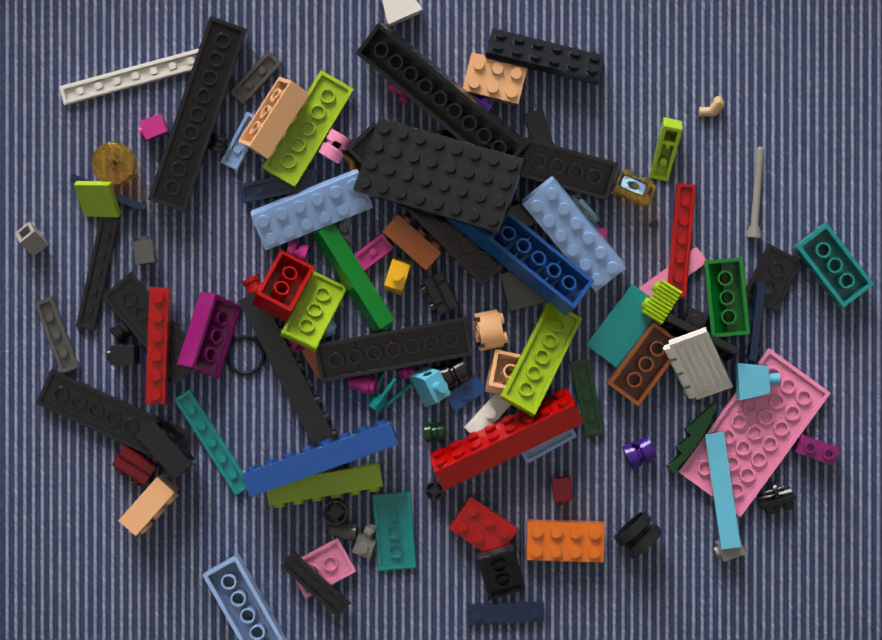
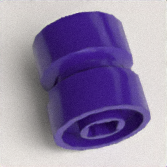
[622,436,657,469]

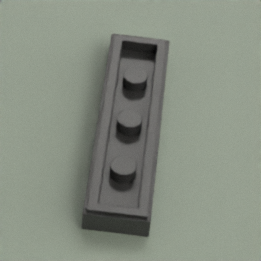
[34,296,81,374]

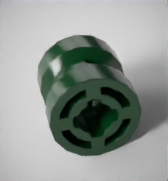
[424,422,445,442]

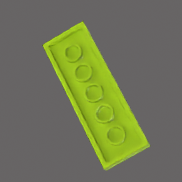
[262,70,354,188]
[499,302,582,417]

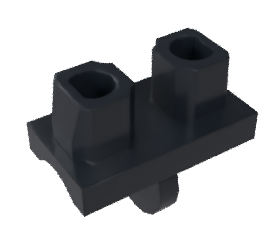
[757,482,796,516]

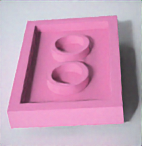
[296,537,356,599]

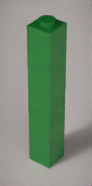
[313,223,395,333]

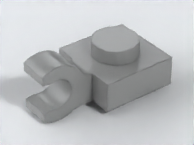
[352,524,377,559]

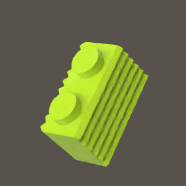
[640,279,682,325]

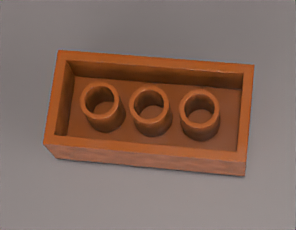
[606,322,675,407]

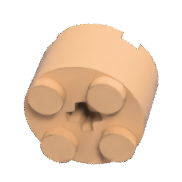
[472,309,508,351]

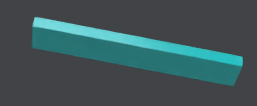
[174,389,247,496]

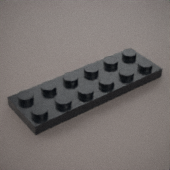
[485,28,604,85]
[102,272,192,384]

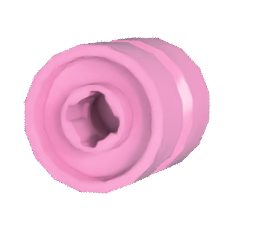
[317,129,352,164]

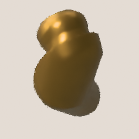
[342,152,360,172]

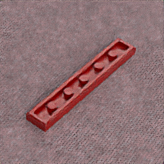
[667,183,696,299]

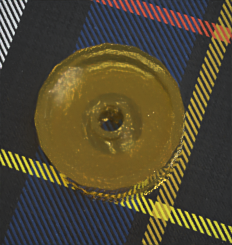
[92,142,138,186]

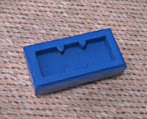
[446,375,485,411]

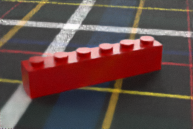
[145,287,172,405]

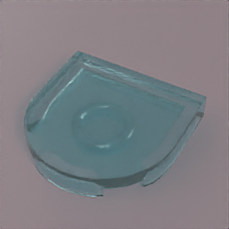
[570,192,602,225]

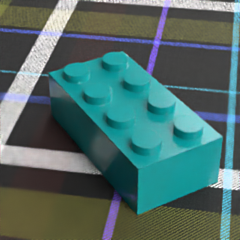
[792,223,874,308]

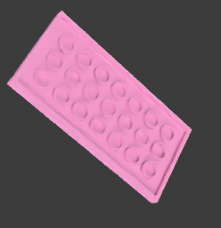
[678,348,831,517]

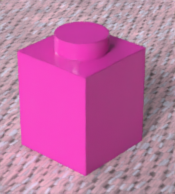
[138,113,170,141]

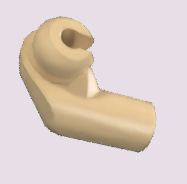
[698,96,725,117]

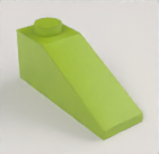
[649,117,682,182]

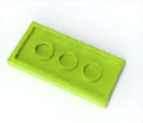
[280,271,347,352]

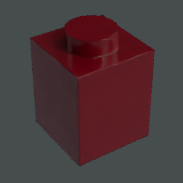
[551,476,573,505]

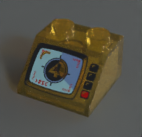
[611,169,656,208]

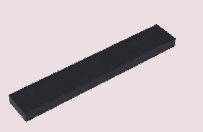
[76,217,121,331]

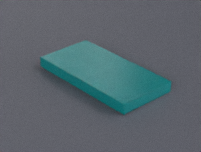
[586,284,653,368]
[372,491,417,571]

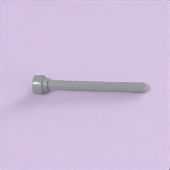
[746,147,764,239]

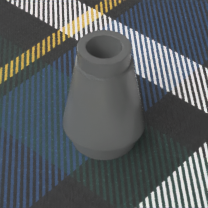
[329,522,359,541]

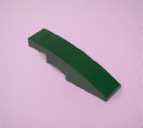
[666,403,717,472]

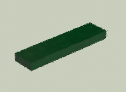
[570,358,604,437]

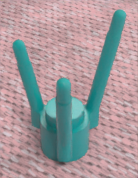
[368,373,413,413]

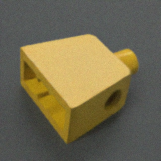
[384,256,413,296]

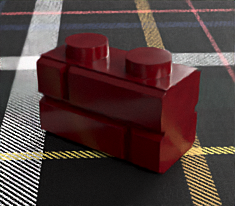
[112,445,159,486]

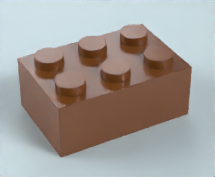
[382,214,441,271]

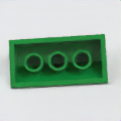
[704,257,750,337]

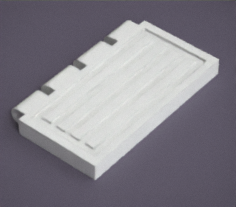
[663,327,733,400]

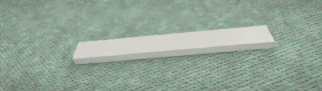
[59,49,199,106]

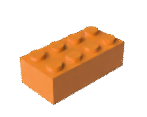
[525,519,605,562]

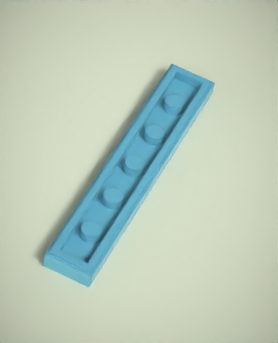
[704,432,741,550]

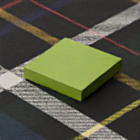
[74,181,121,217]

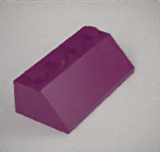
[177,292,242,379]

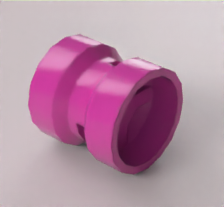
[287,240,310,262]

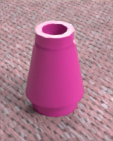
[348,376,378,395]

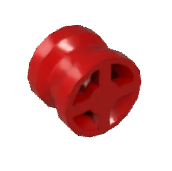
[241,274,261,296]

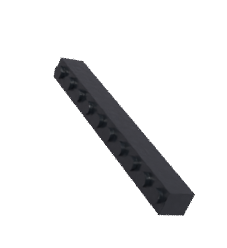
[239,292,339,472]

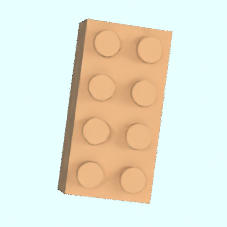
[238,77,310,159]

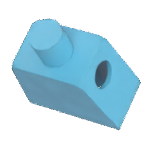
[734,363,781,400]
[409,366,451,407]

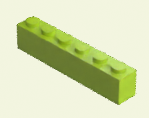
[266,462,383,508]

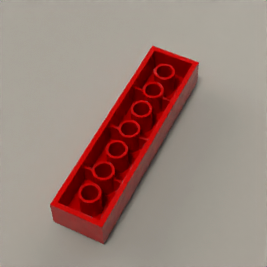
[430,388,584,491]

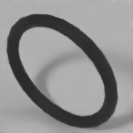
[225,335,265,375]

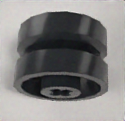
[613,511,663,559]

